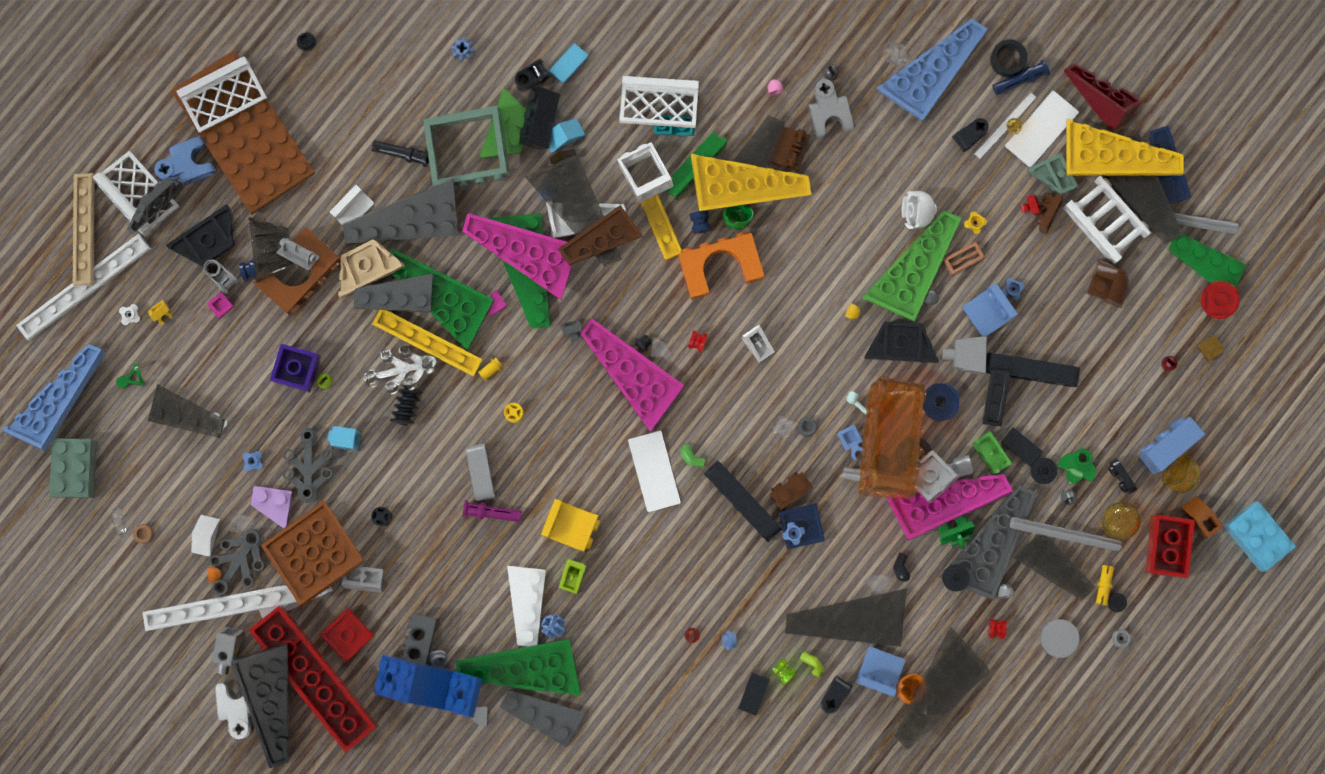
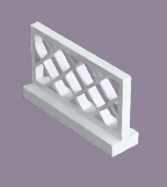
[176,56,267,133]
[620,76,699,128]
[93,151,179,237]

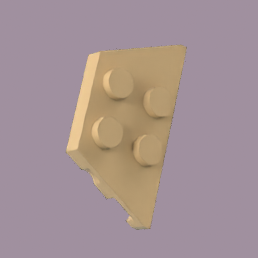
[338,239,405,298]

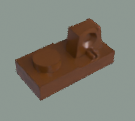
[1037,194,1063,235]

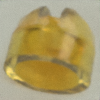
[1006,118,1022,135]

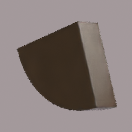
[549,149,576,164]

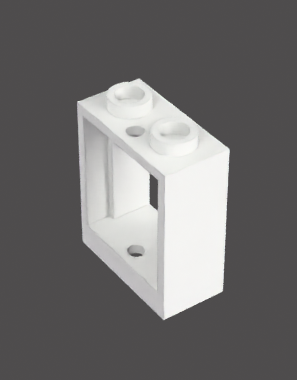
[617,142,673,203]

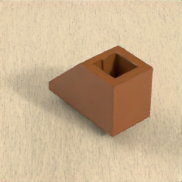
[1180,496,1224,539]

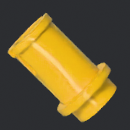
[478,358,503,381]

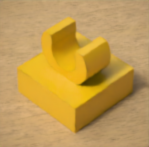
[148,299,172,325]

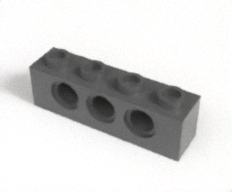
[399,613,438,665]

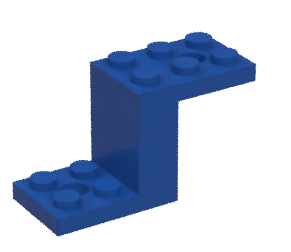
[374,655,483,718]

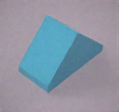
[549,119,586,154]

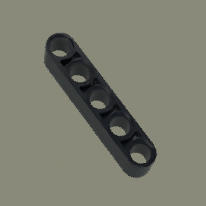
[986,353,1080,387]
[704,460,782,542]

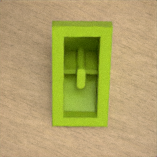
[559,559,587,594]

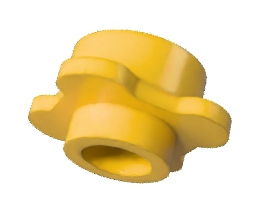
[964,211,987,234]

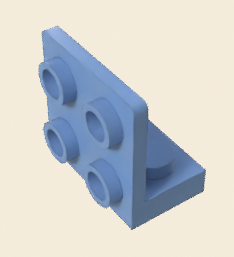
[962,283,1018,336]
[856,646,905,697]

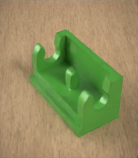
[971,432,1012,475]

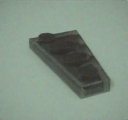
[733,115,785,168]
[148,384,225,438]
[1013,534,1096,601]

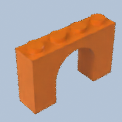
[678,231,765,300]

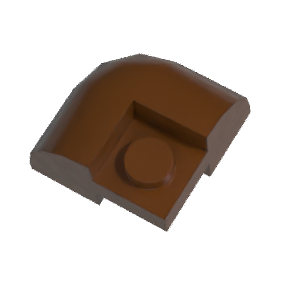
[1086,259,1129,308]

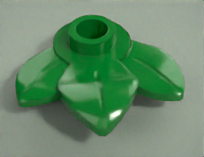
[1058,449,1096,484]

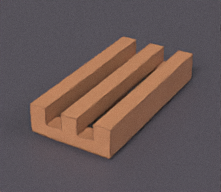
[942,241,985,276]

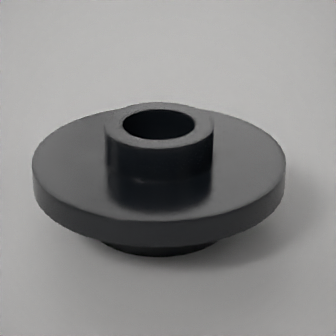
[1030,457,1057,484]
[942,564,970,592]

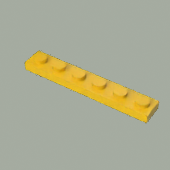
[372,310,483,377]

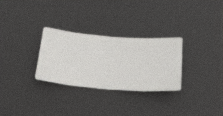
[1005,91,1079,167]
[628,431,681,512]

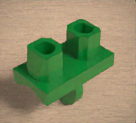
[939,515,974,550]

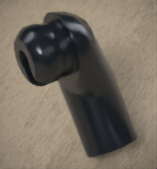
[893,552,910,582]

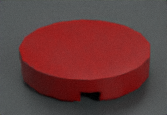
[1200,281,1240,319]

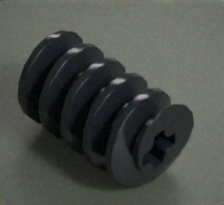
[389,384,423,426]

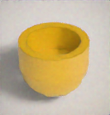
[845,303,860,319]

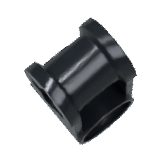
[515,59,552,92]
[952,118,989,152]
[820,675,853,713]

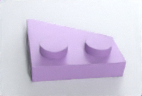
[251,486,293,528]

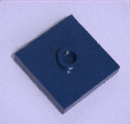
[779,503,825,550]

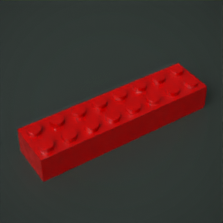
[248,605,379,753]

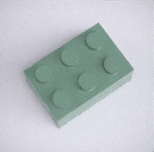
[49,438,97,498]

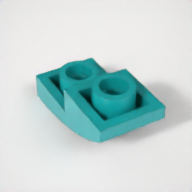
[654,115,695,136]

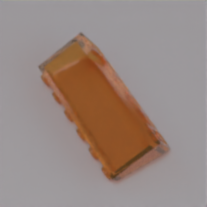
[858,377,926,499]

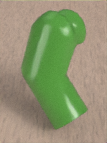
[680,444,705,468]

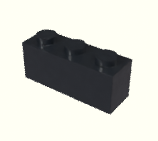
[519,87,560,150]

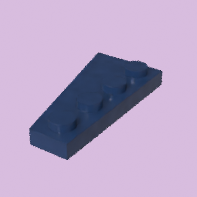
[1149,126,1192,210]

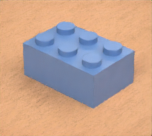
[1138,417,1205,474]

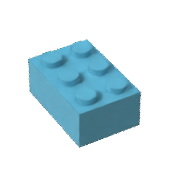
[1224,501,1296,572]

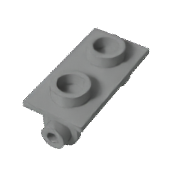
[277,238,320,271]

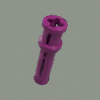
[462,500,522,523]

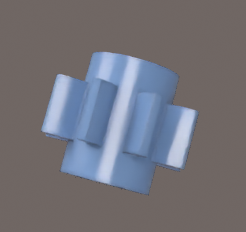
[451,37,475,62]
[541,613,566,639]

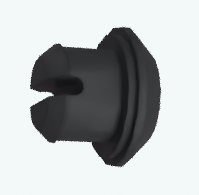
[635,335,652,351]

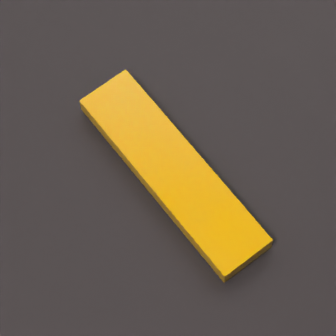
[641,195,682,261]

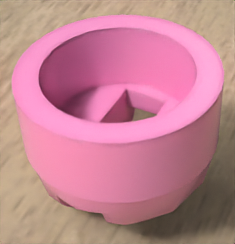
[768,79,784,95]

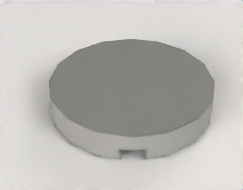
[1040,619,1079,658]

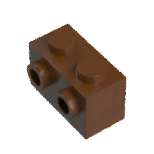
[770,472,813,511]

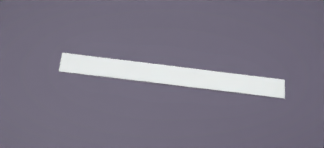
[975,93,1037,159]

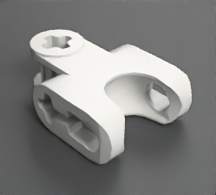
[216,683,251,739]

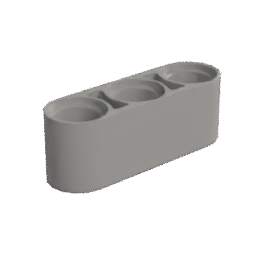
[466,443,495,501]

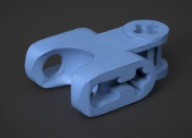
[154,137,216,185]

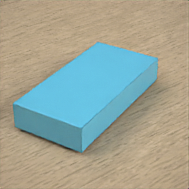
[549,43,589,84]

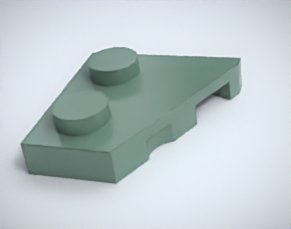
[1027,153,1078,195]

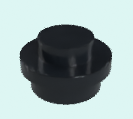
[297,32,316,51]

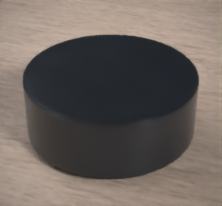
[1107,593,1127,612]

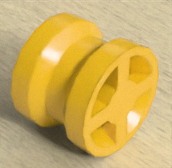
[504,403,524,423]

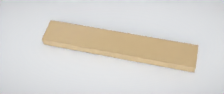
[73,173,94,286]

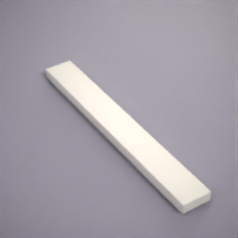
[16,233,151,341]
[142,585,297,631]

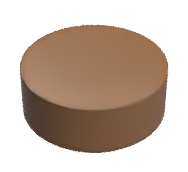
[133,524,154,544]

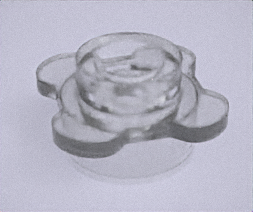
[772,416,795,438]

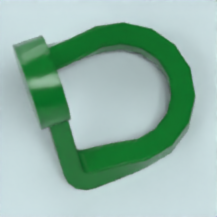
[116,363,145,389]

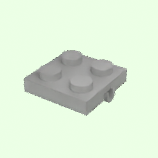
[903,450,959,503]

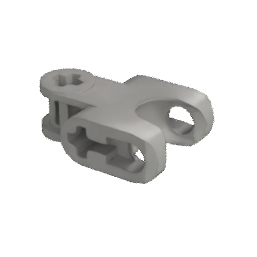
[808,79,854,139]

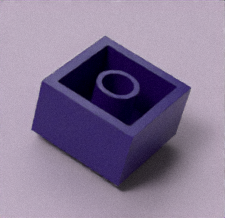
[270,344,321,393]

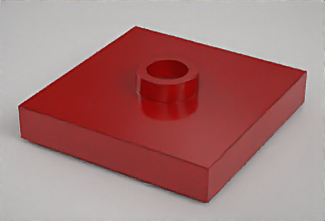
[320,608,375,663]

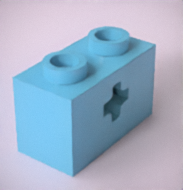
[328,426,361,451]

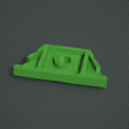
[479,89,526,159]

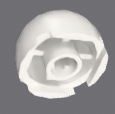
[902,191,937,229]

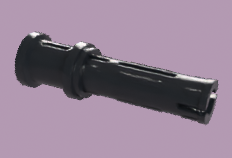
[372,140,429,167]

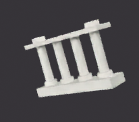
[1063,176,1151,265]

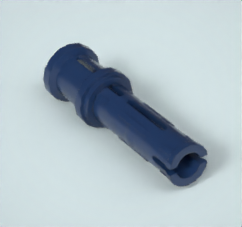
[992,60,1050,96]

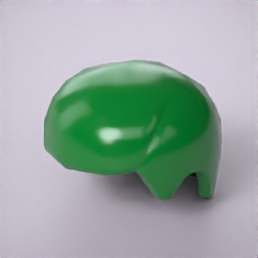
[723,205,754,230]

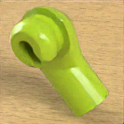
[800,651,825,678]

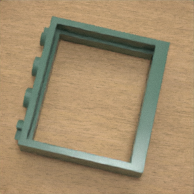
[423,106,511,188]

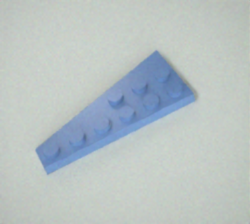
[876,19,987,121]
[2,344,105,451]

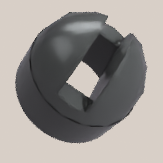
[823,64,838,81]
[923,289,939,305]
[1061,489,1078,505]

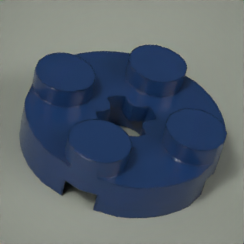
[920,383,960,422]

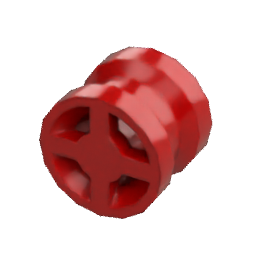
[688,330,708,353]
[988,619,1007,639]

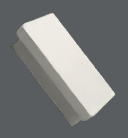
[330,185,374,225]

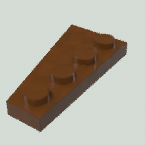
[558,205,643,266]

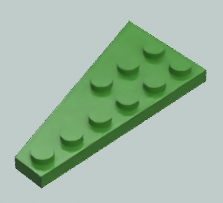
[862,210,961,322]

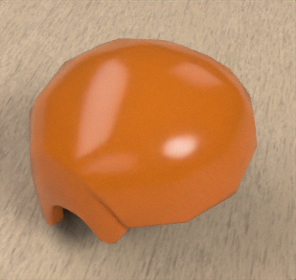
[896,673,928,705]

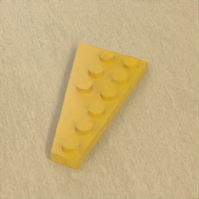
[1066,119,1184,176]
[691,154,811,211]

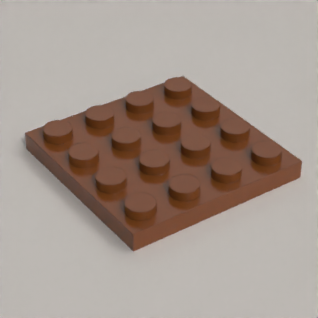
[261,500,365,607]

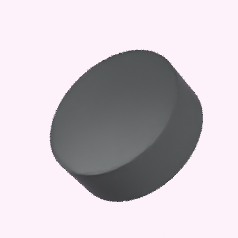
[797,417,817,437]

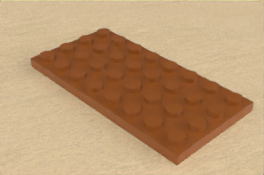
[171,50,316,215]

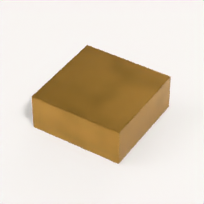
[1197,335,1225,362]

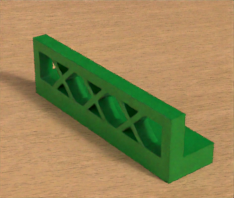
[666,132,727,200]

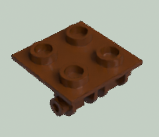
[763,124,810,171]

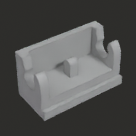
[342,566,384,593]

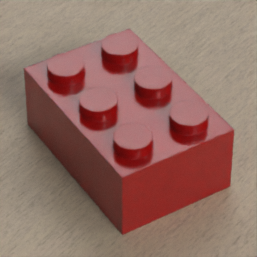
[1145,515,1195,578]

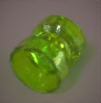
[769,658,797,685]

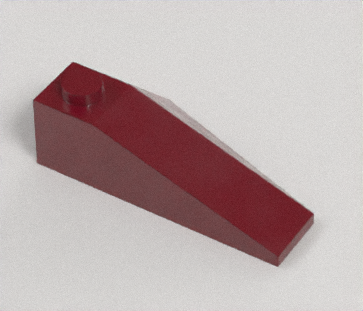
[1064,64,1142,129]

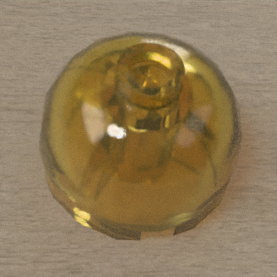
[1161,454,1201,493]
[1101,502,1141,540]

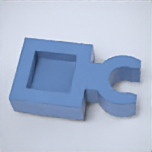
[836,425,866,461]

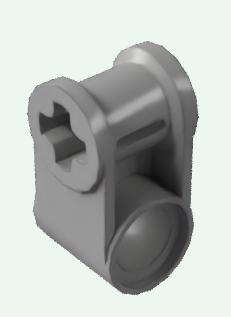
[203,259,240,295]

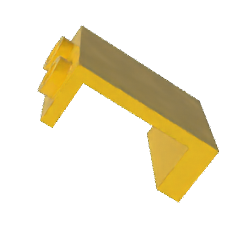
[541,499,601,552]

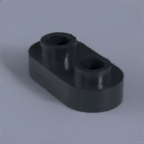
[1108,458,1137,495]

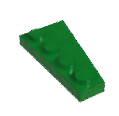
[1167,232,1246,288]

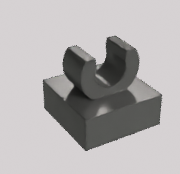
[561,319,582,342]

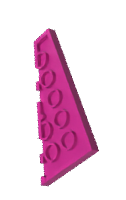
[462,213,573,301]
[580,318,684,432]
[882,474,1013,541]

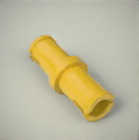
[1095,565,1115,606]

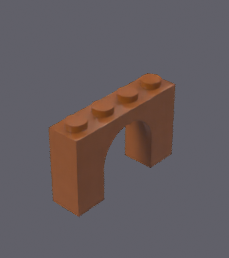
[253,227,340,316]

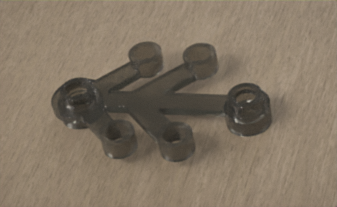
[363,346,437,394]

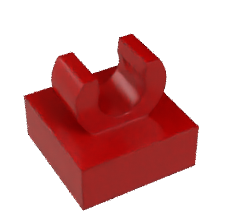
[1020,194,1043,216]

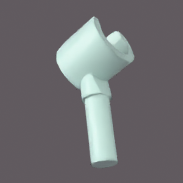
[846,391,869,415]

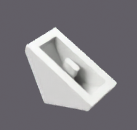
[742,325,775,363]
[191,515,220,557]

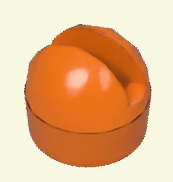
[208,567,221,583]

